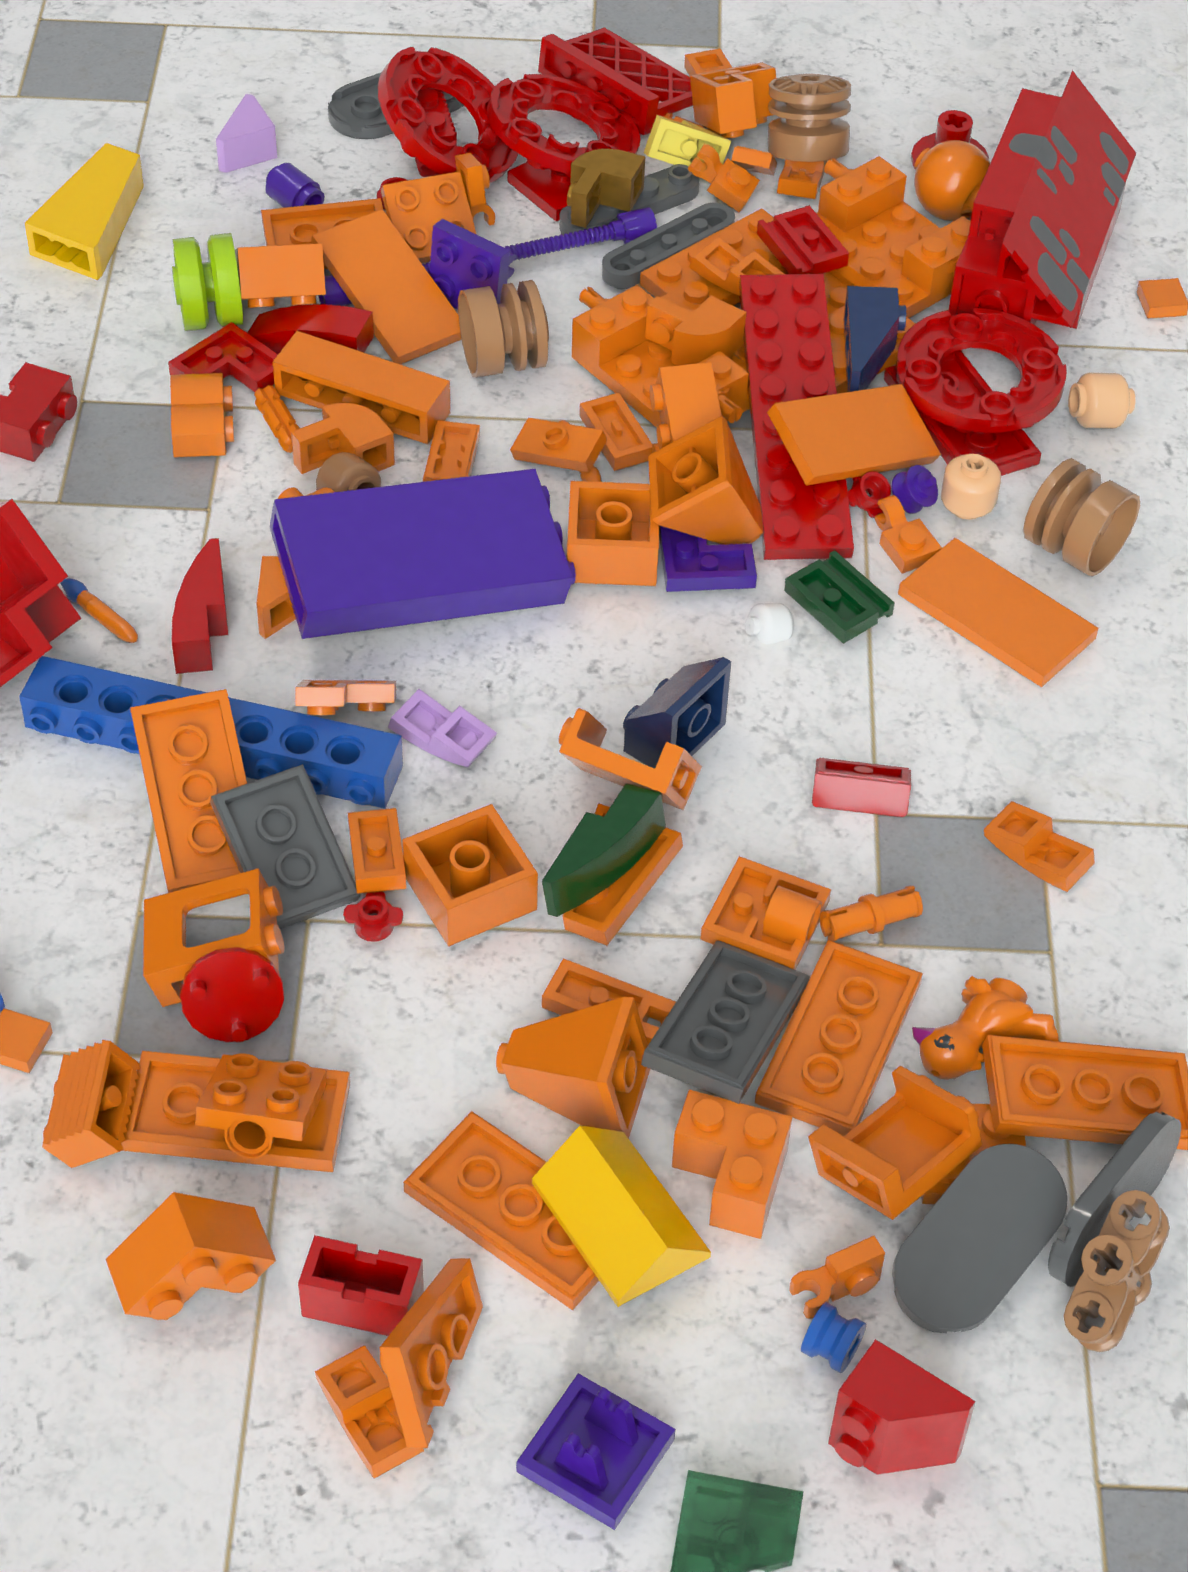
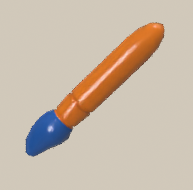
[60,578,138,643]

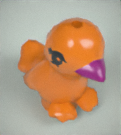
[912,976,1059,1080]

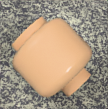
[1068,373,1135,429]
[941,454,1001,520]

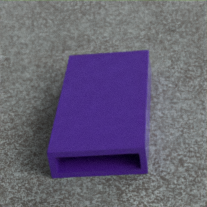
[269,469,576,639]

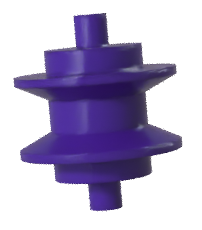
[891,465,938,514]

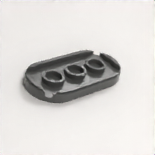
[328,72,464,139]
[1048,1111,1181,1287]
[892,1144,1067,1334]

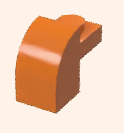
[645,296,746,365]
[291,403,395,474]

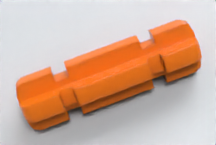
[254,385,300,453]

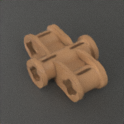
[1064,1190,1170,1352]

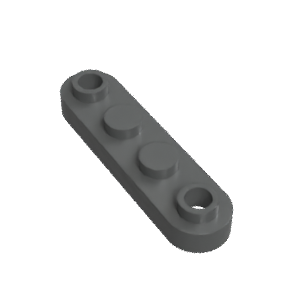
[559,164,700,235]
[602,203,735,289]

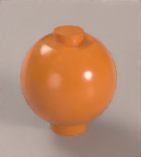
[914,140,990,221]

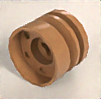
[767,74,851,162]
[458,280,549,378]
[1023,458,1140,577]

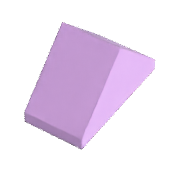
[216,94,277,173]

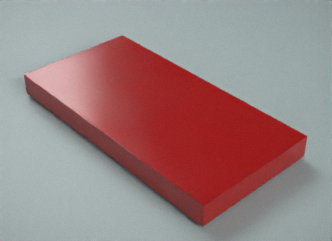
[884,350,1041,476]

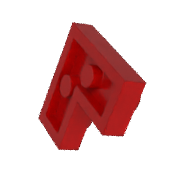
[168,322,278,392]

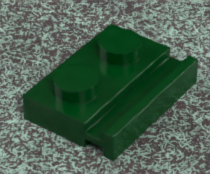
[784,550,895,644]

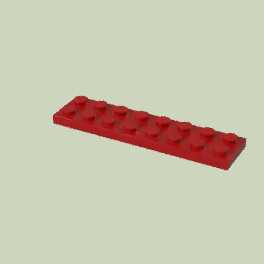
[739,274,854,560]

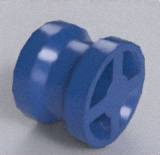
[800,1302,867,1373]

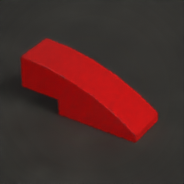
[247,304,374,354]
[172,538,228,674]

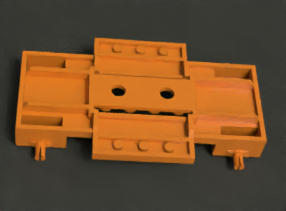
[572,156,971,428]

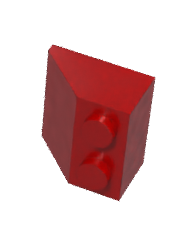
[828,1339,976,1475]

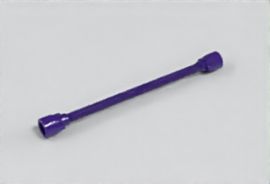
[318,207,657,306]

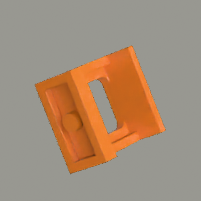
[143,868,284,1007]

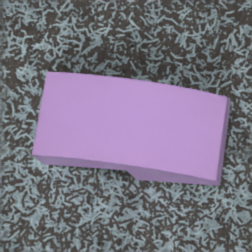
[388,689,497,767]

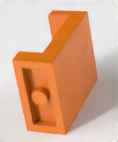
[559,708,702,810]
[808,1066,983,1220]

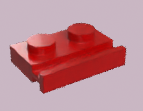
[757,205,849,274]

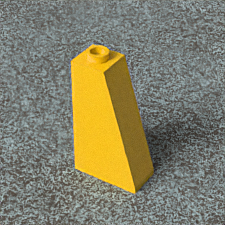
[25,143,144,280]

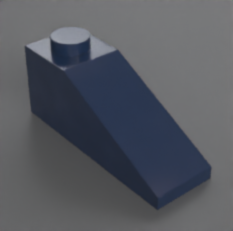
[843,286,906,392]

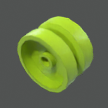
[172,233,243,331]

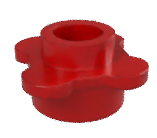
[848,471,891,518]
[343,891,403,942]

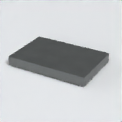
[210,764,360,929]

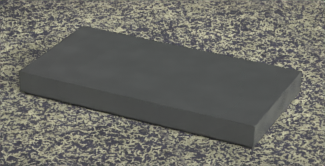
[641,941,810,1104]

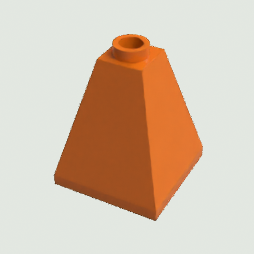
[648,416,763,545]
[496,997,650,1139]

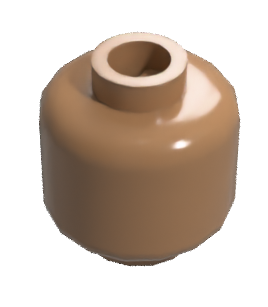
[316,452,381,492]

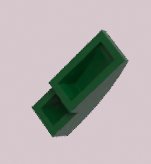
[542,783,666,917]

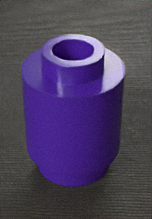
[265,163,325,208]

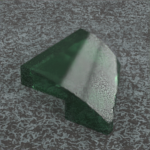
[671,1470,804,1572]

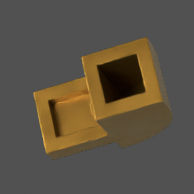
[567,149,645,228]

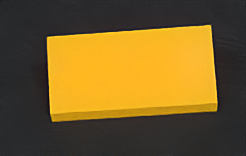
[532,1125,711,1307]

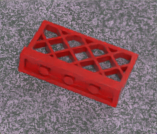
[538,27,693,136]

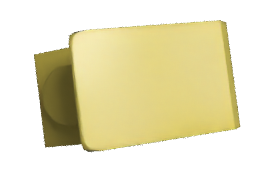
[643,115,731,167]

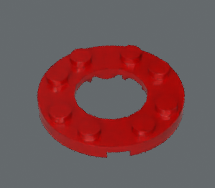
[378,46,518,183]
[487,74,641,178]
[895,308,1067,433]

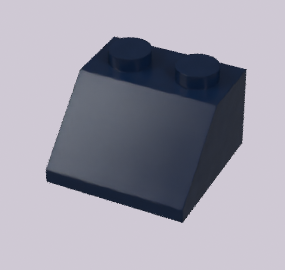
[623,657,731,769]

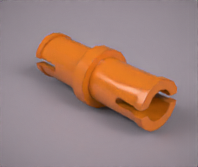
[820,885,923,942]

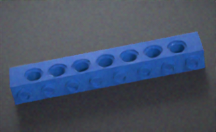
[19,656,403,809]

